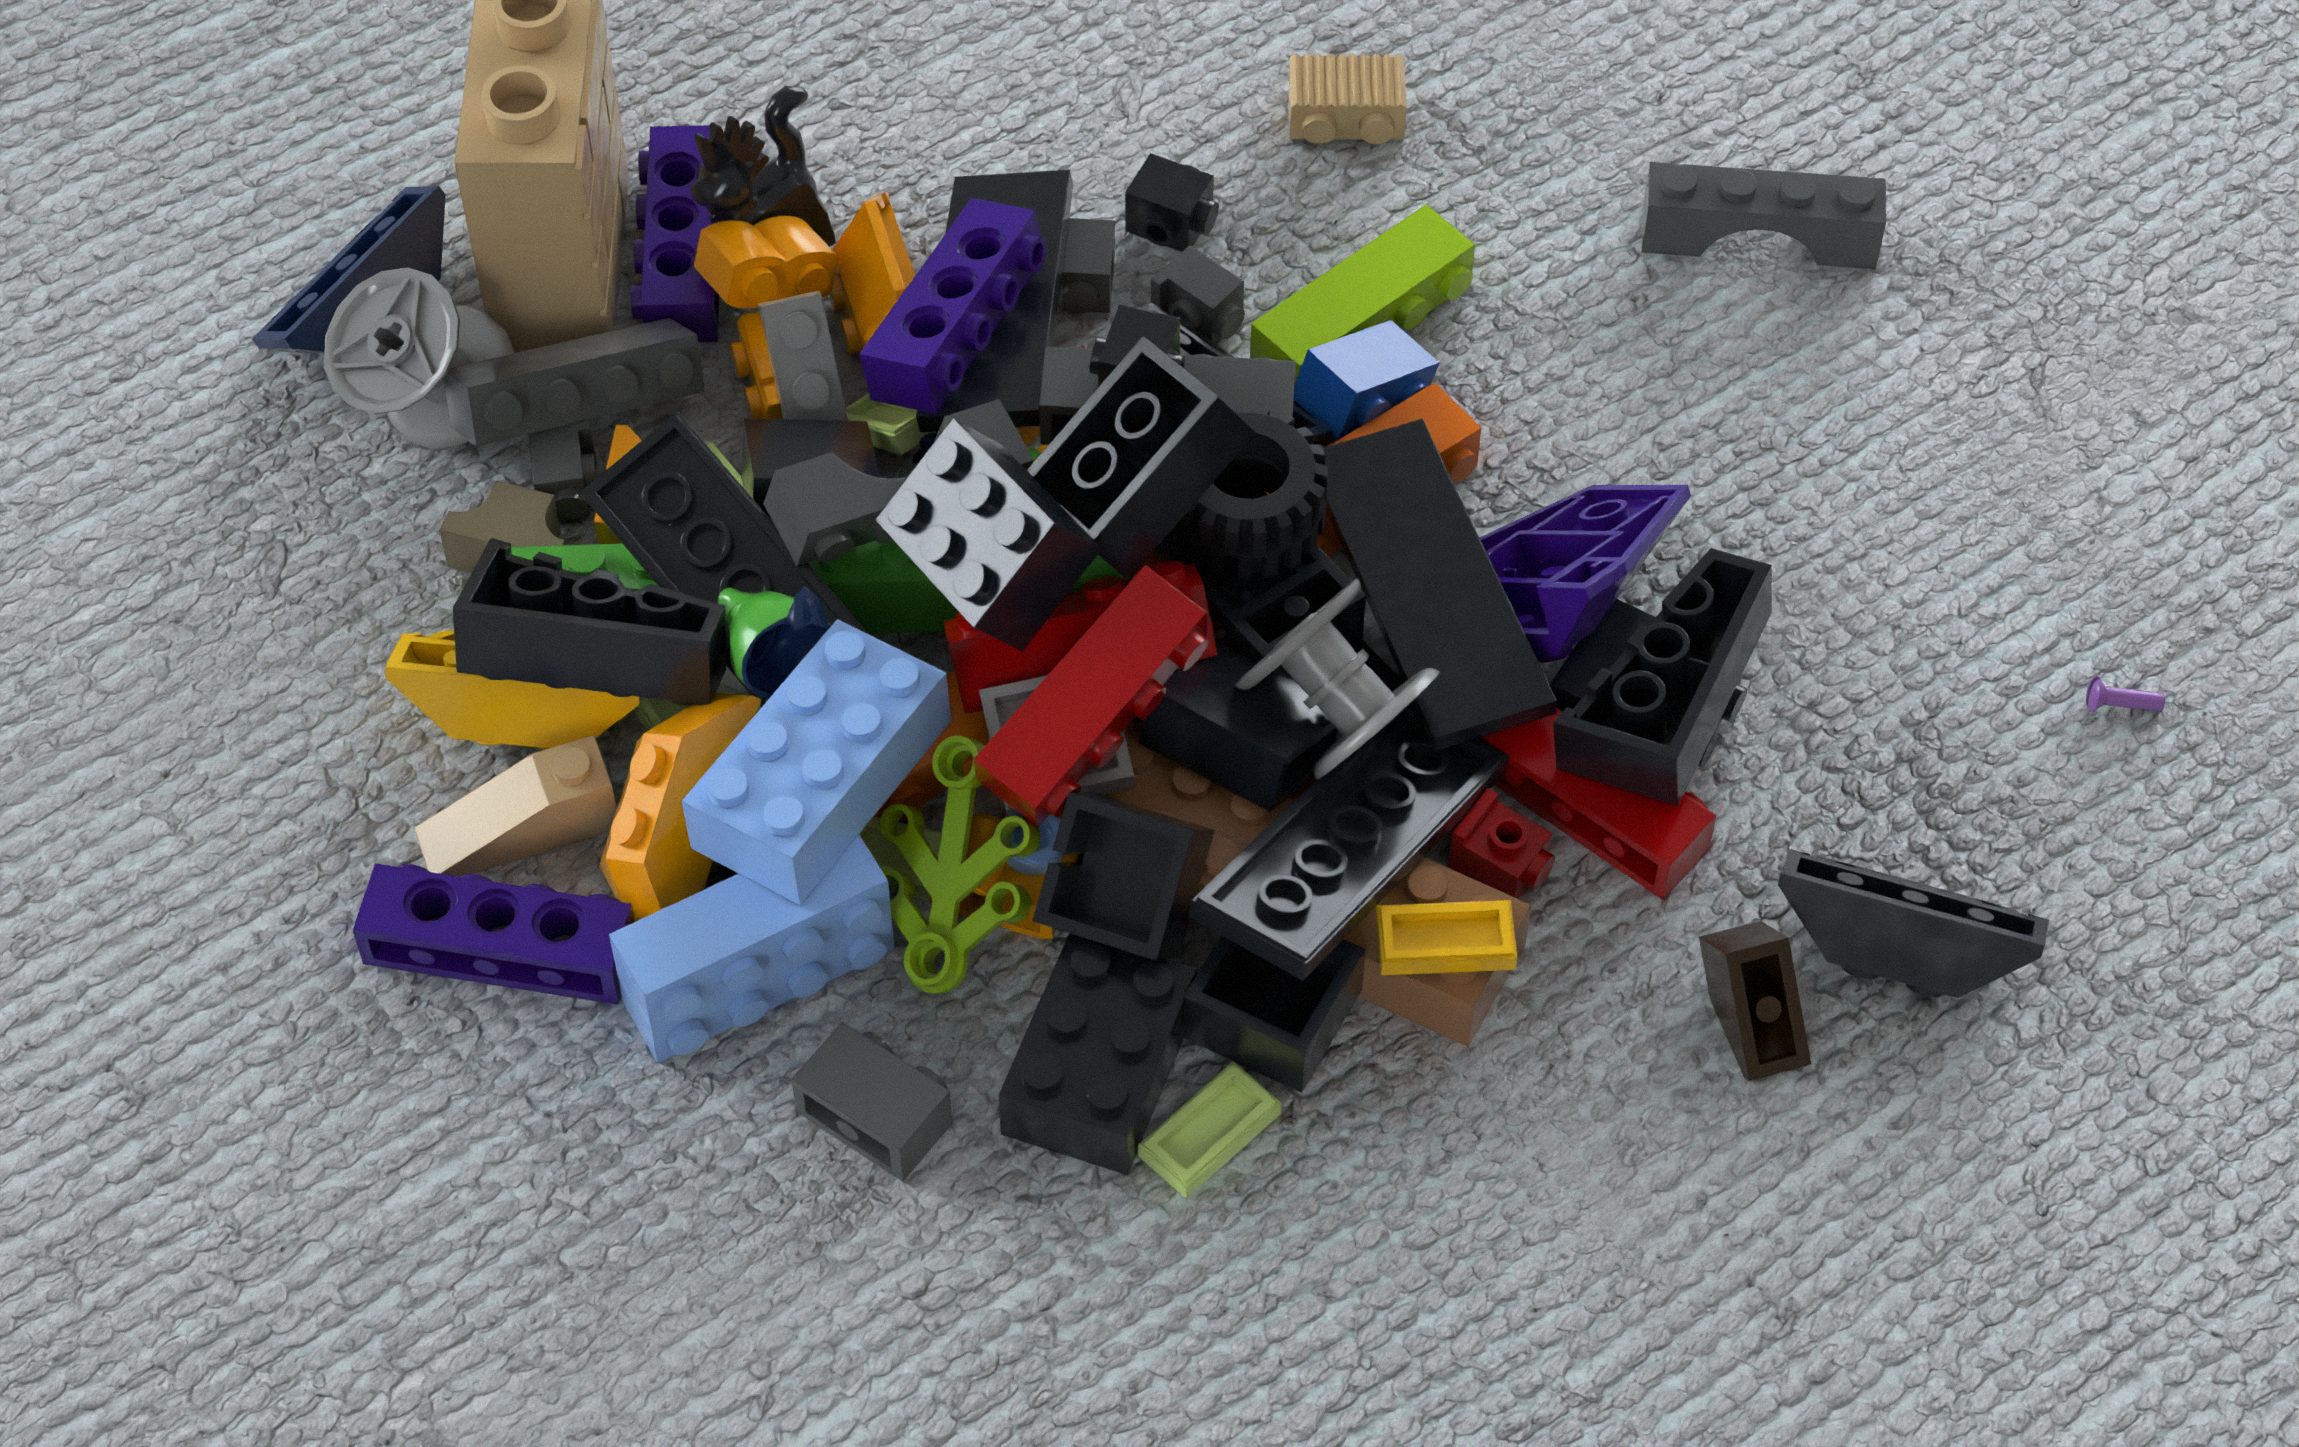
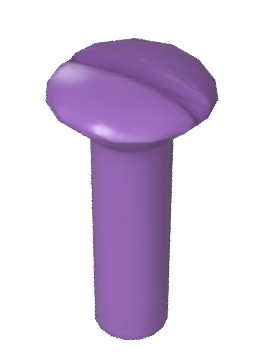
[2086,675,2165,713]

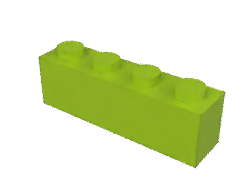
[1250,204,1475,382]

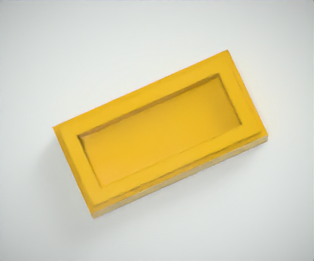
[1375,900,1517,976]

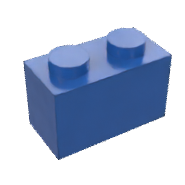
[1294,320,1440,440]

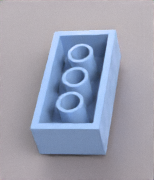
[681,619,952,905]
[609,835,895,1063]

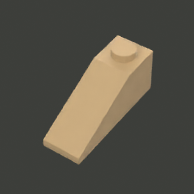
[415,735,616,877]

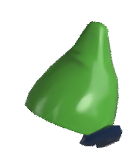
[718,586,832,702]

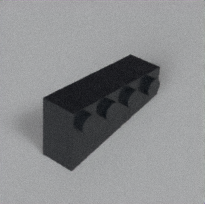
[453,538,726,706]
[1553,548,1772,806]

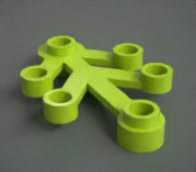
[880,735,1040,994]

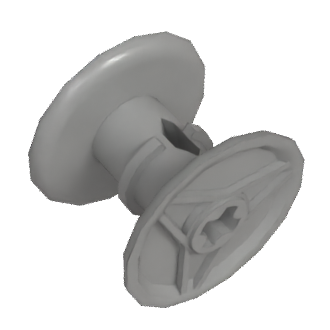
[324,267,514,450]
[1234,578,1440,779]

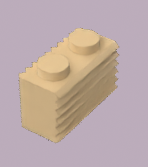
[1288,53,1407,144]

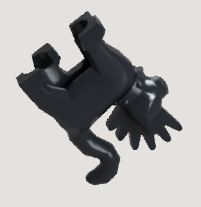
[690,86,836,247]

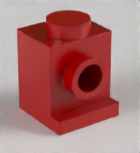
[1448,788,1555,899]

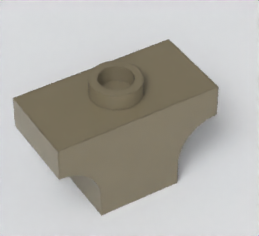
[439,480,566,573]

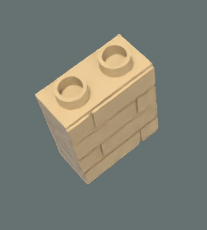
[454,0,629,353]

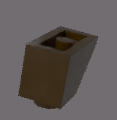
[1699,921,1811,1081]

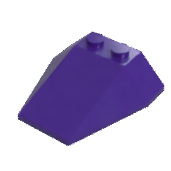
[1479,485,1691,663]

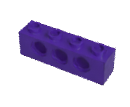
[631,125,720,342]
[859,198,1046,414]
[353,863,635,1005]

